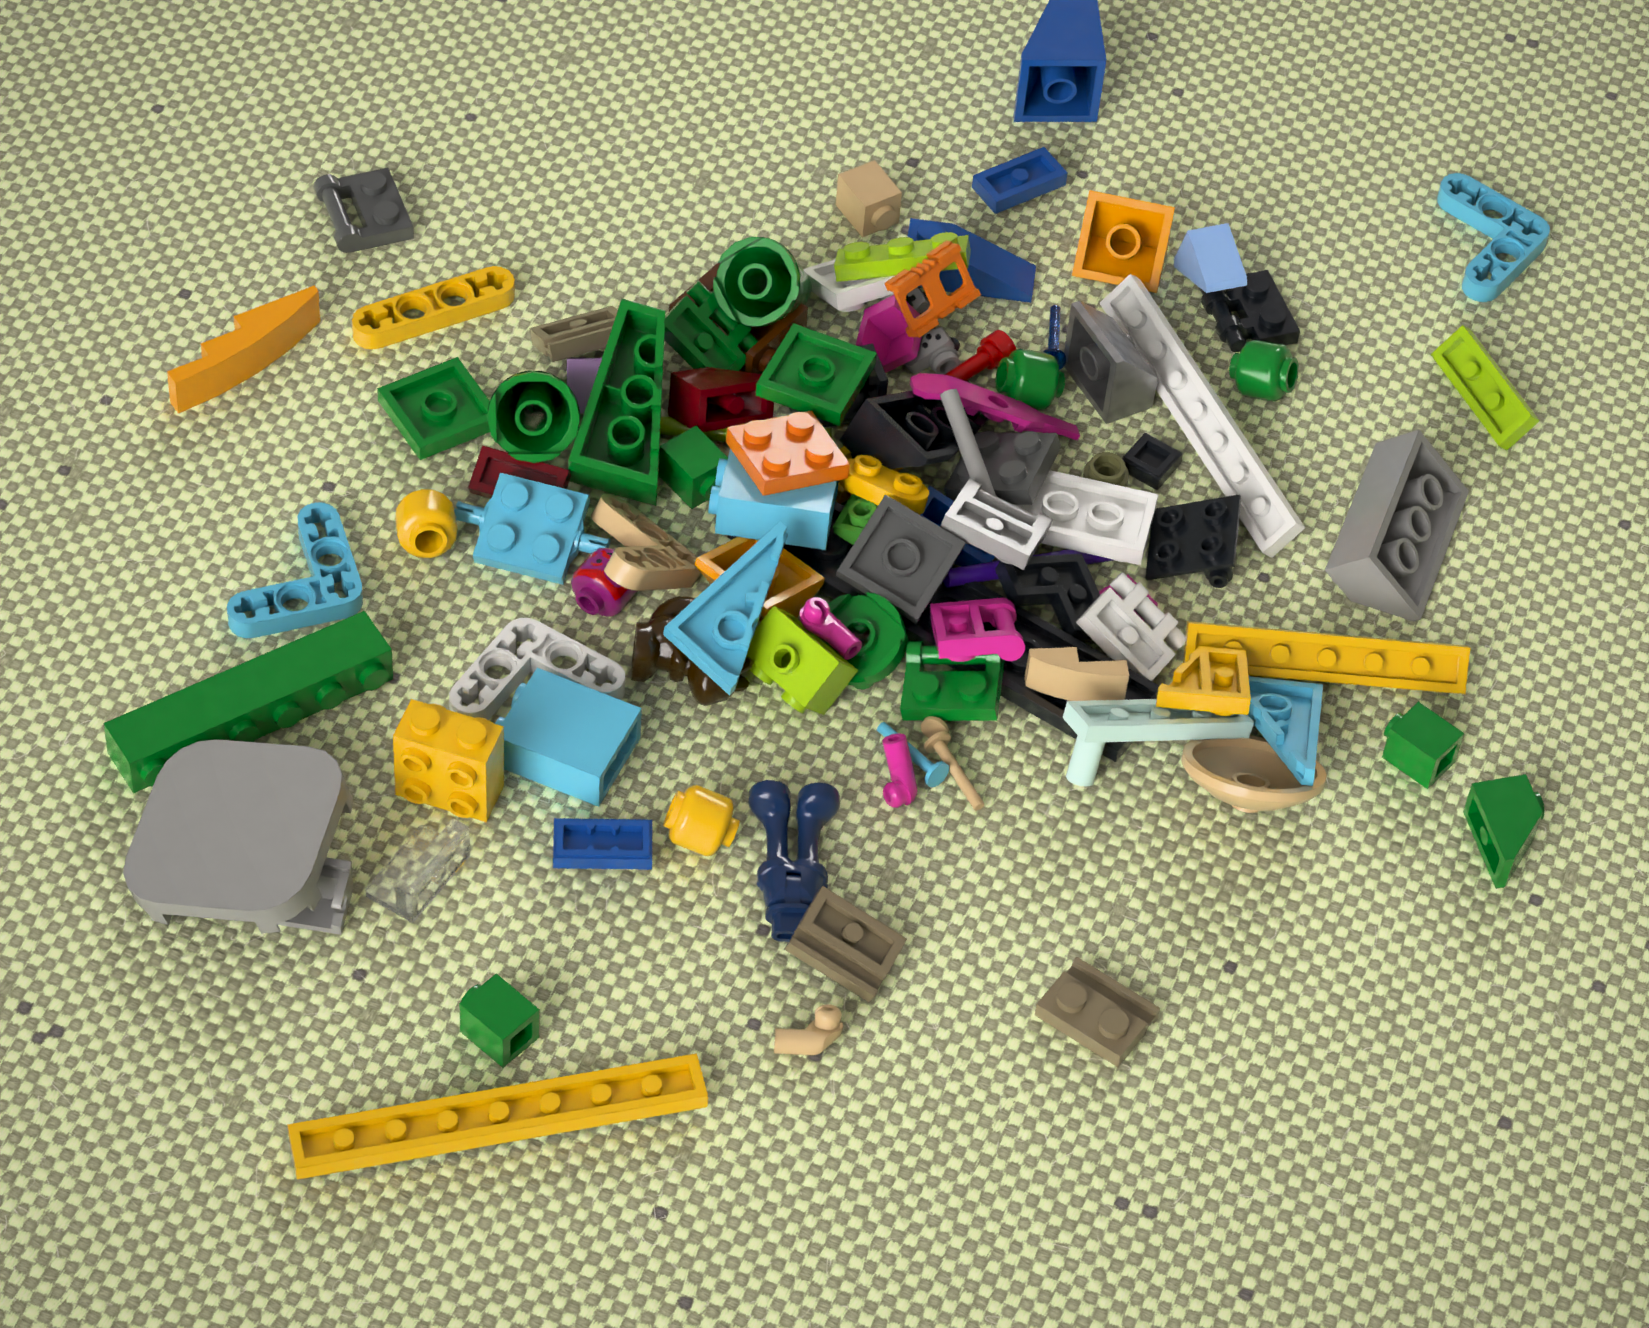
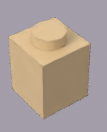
[835,160,902,238]

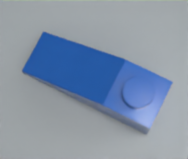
[908,218,1036,303]

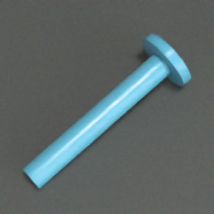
[877,722,949,788]

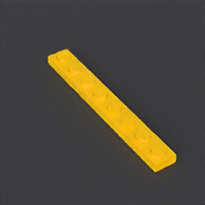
[287,1053,708,1180]

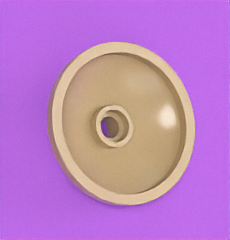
[1181,736,1327,813]

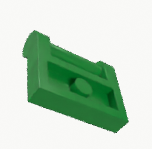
[900,641,1004,721]

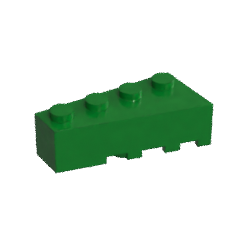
[568,299,666,506]

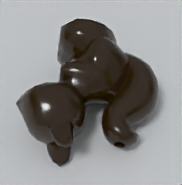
[631,597,754,706]

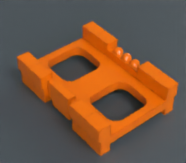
[884,241,981,338]

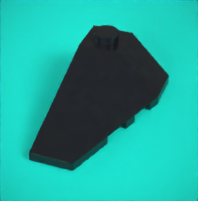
[839,380,990,469]

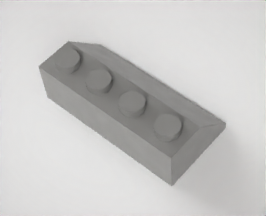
[1325,430,1469,621]

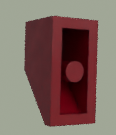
[668,367,774,432]

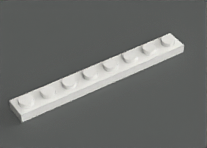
[1100,274,1305,558]

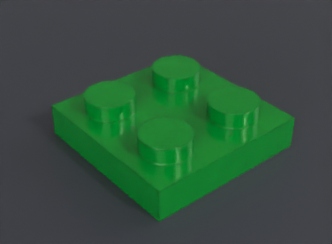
[756,323,877,426]
[377,357,490,460]

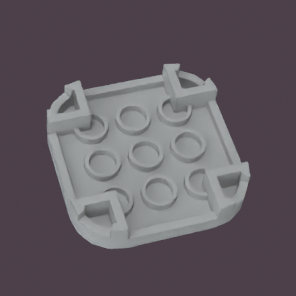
[123,740,353,934]

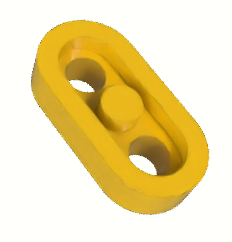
[839,455,929,515]

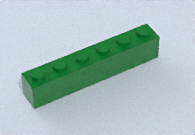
[103,611,393,794]

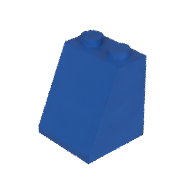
[1013,0,1107,122]

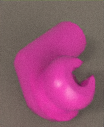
[799,597,862,660]
[882,733,918,808]

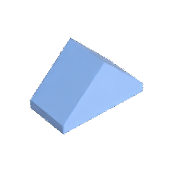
[1174,223,1247,293]

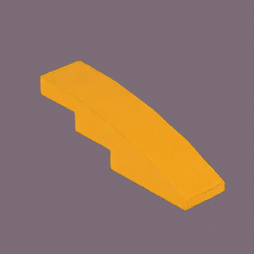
[167,285,321,413]

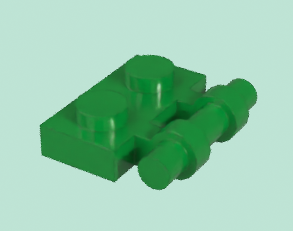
[664,280,758,371]

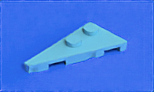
[663,521,788,695]
[1248,676,1323,786]

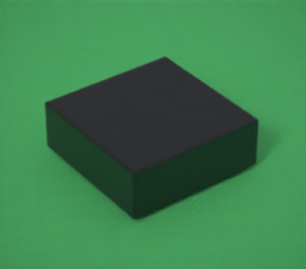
[1122,433,1183,490]

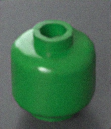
[1229,340,1299,401]
[995,349,1065,411]

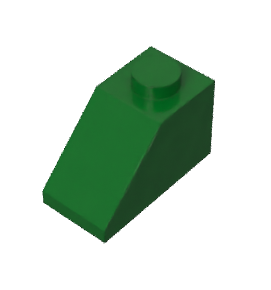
[1463,774,1545,889]

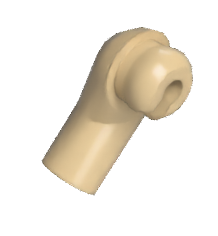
[774,1005,843,1055]

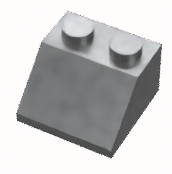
[1062,301,1158,424]

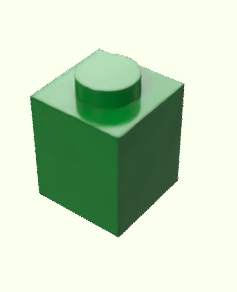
[658,426,728,509]
[1382,701,1464,789]
[459,973,540,1068]

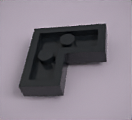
[995,553,1100,641]

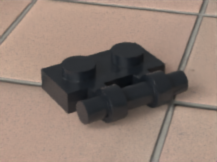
[1199,270,1300,352]

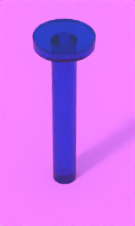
[1043,305,1066,370]

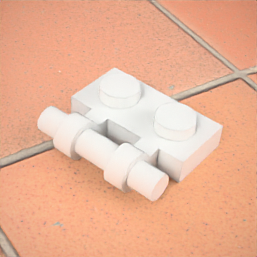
[1076,572,1186,681]

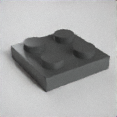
[944,431,1061,505]
[836,494,966,624]

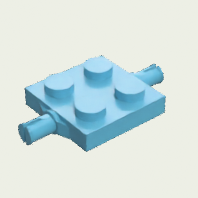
[454,473,610,585]

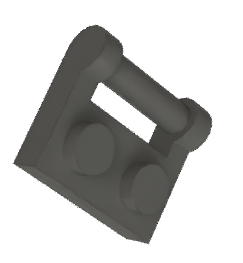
[313,168,414,253]

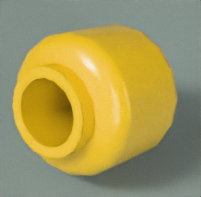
[395,489,458,558]
[663,785,740,856]

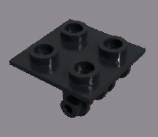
[1145,494,1241,588]

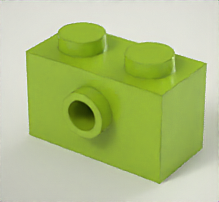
[746,606,858,715]

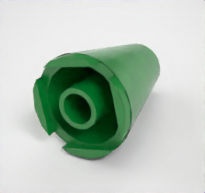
[713,237,812,327]
[487,371,580,463]

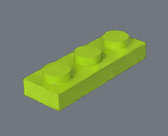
[834,232,971,282]
[1430,325,1540,451]

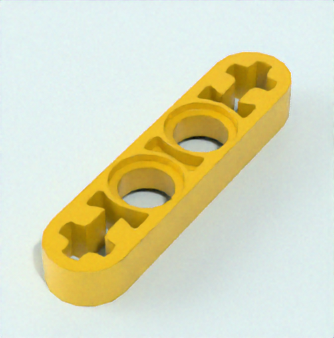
[352,266,515,349]

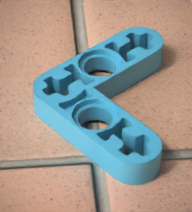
[1437,173,1550,302]
[227,502,363,638]

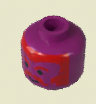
[571,548,638,617]

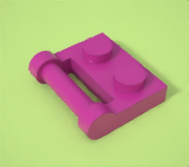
[930,598,1025,662]

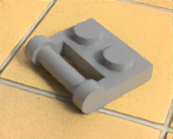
[940,479,1053,570]

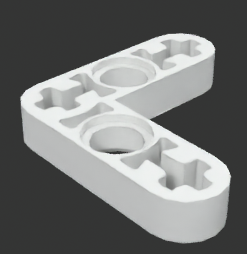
[449,618,625,720]

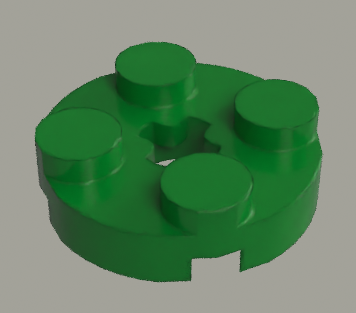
[823,592,909,690]

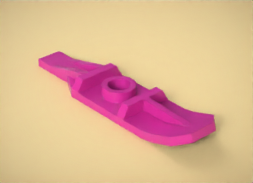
[910,373,1080,441]

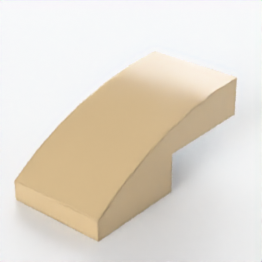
[1024,647,1129,701]

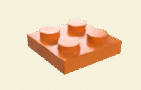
[726,411,850,496]

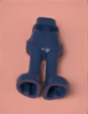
[748,780,840,942]

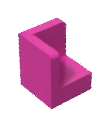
[855,295,922,373]

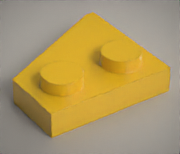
[1156,646,1251,716]

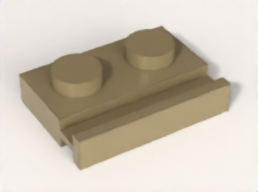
[529,306,618,362]
[784,886,907,1002]
[1034,957,1160,1067]

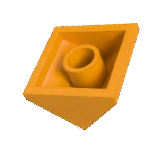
[1072,190,1175,293]
[694,537,825,622]

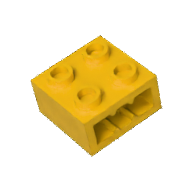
[393,699,504,822]

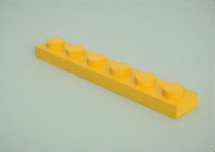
[1183,621,1470,694]

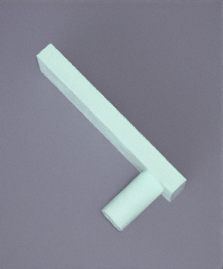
[1063,699,1254,787]

